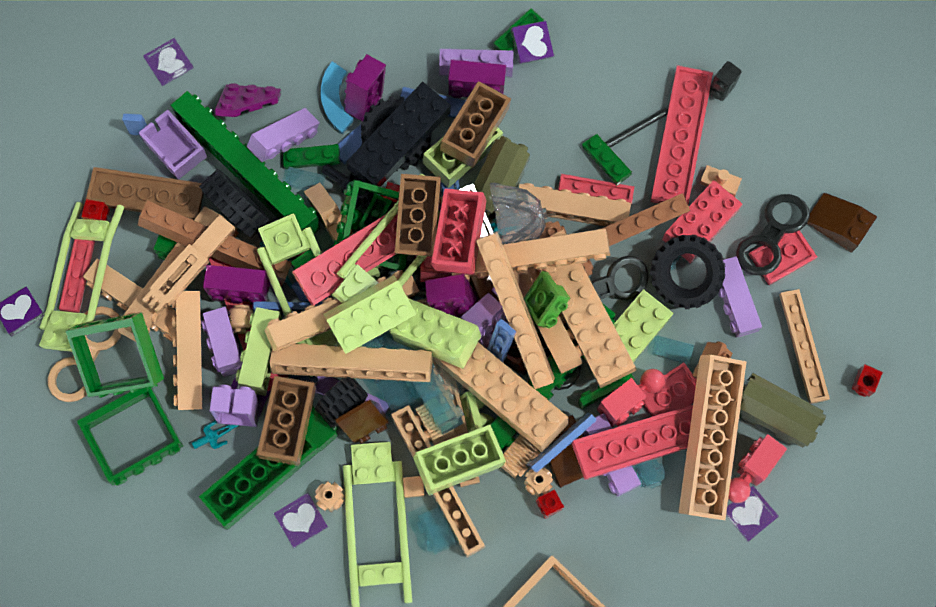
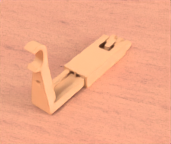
[142,215,239,314]

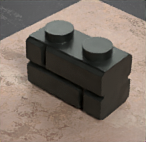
[710,61,742,101]

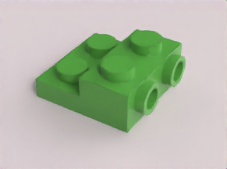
[524,271,570,328]

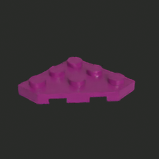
[215,83,281,117]

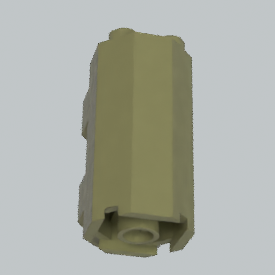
[474,136,530,224]
[739,373,826,448]

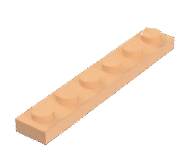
[779,289,830,404]

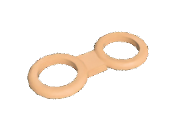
[48,306,122,402]

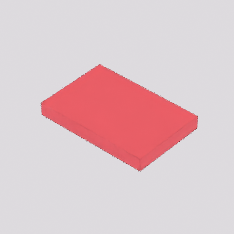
[748,230,817,285]
[643,362,697,417]

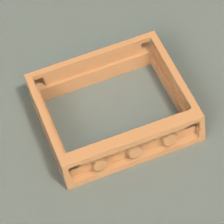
[503,555,605,607]

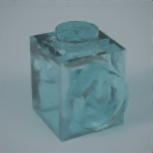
[634,458,666,489]

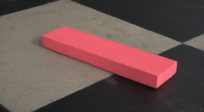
[558,174,635,205]
[59,239,95,313]

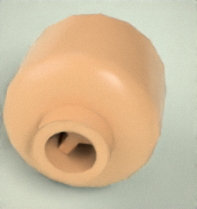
[228,305,254,334]

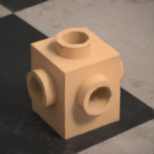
[524,467,553,497]
[315,481,344,512]

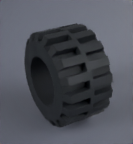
[315,377,368,428]

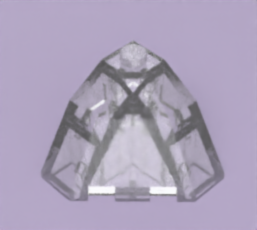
[490,182,548,245]

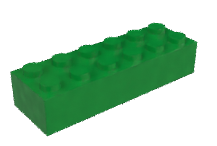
[199,434,320,530]

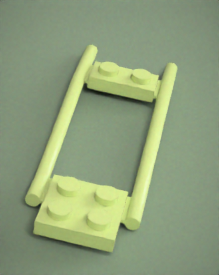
[332,173,440,303]
[39,202,124,352]
[257,213,362,347]
[343,442,412,607]

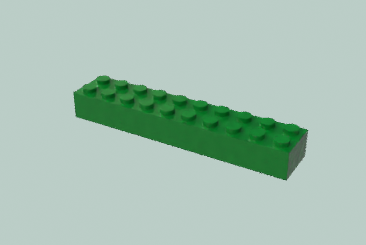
[171,91,320,234]

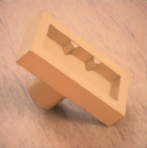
[699,165,742,197]

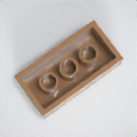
[440,81,511,168]
[395,174,441,257]
[257,376,316,466]

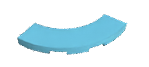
[321,61,354,134]

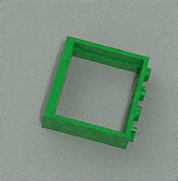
[333,180,408,272]
[65,312,164,398]
[77,387,184,486]

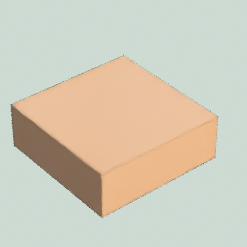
[403,476,424,498]

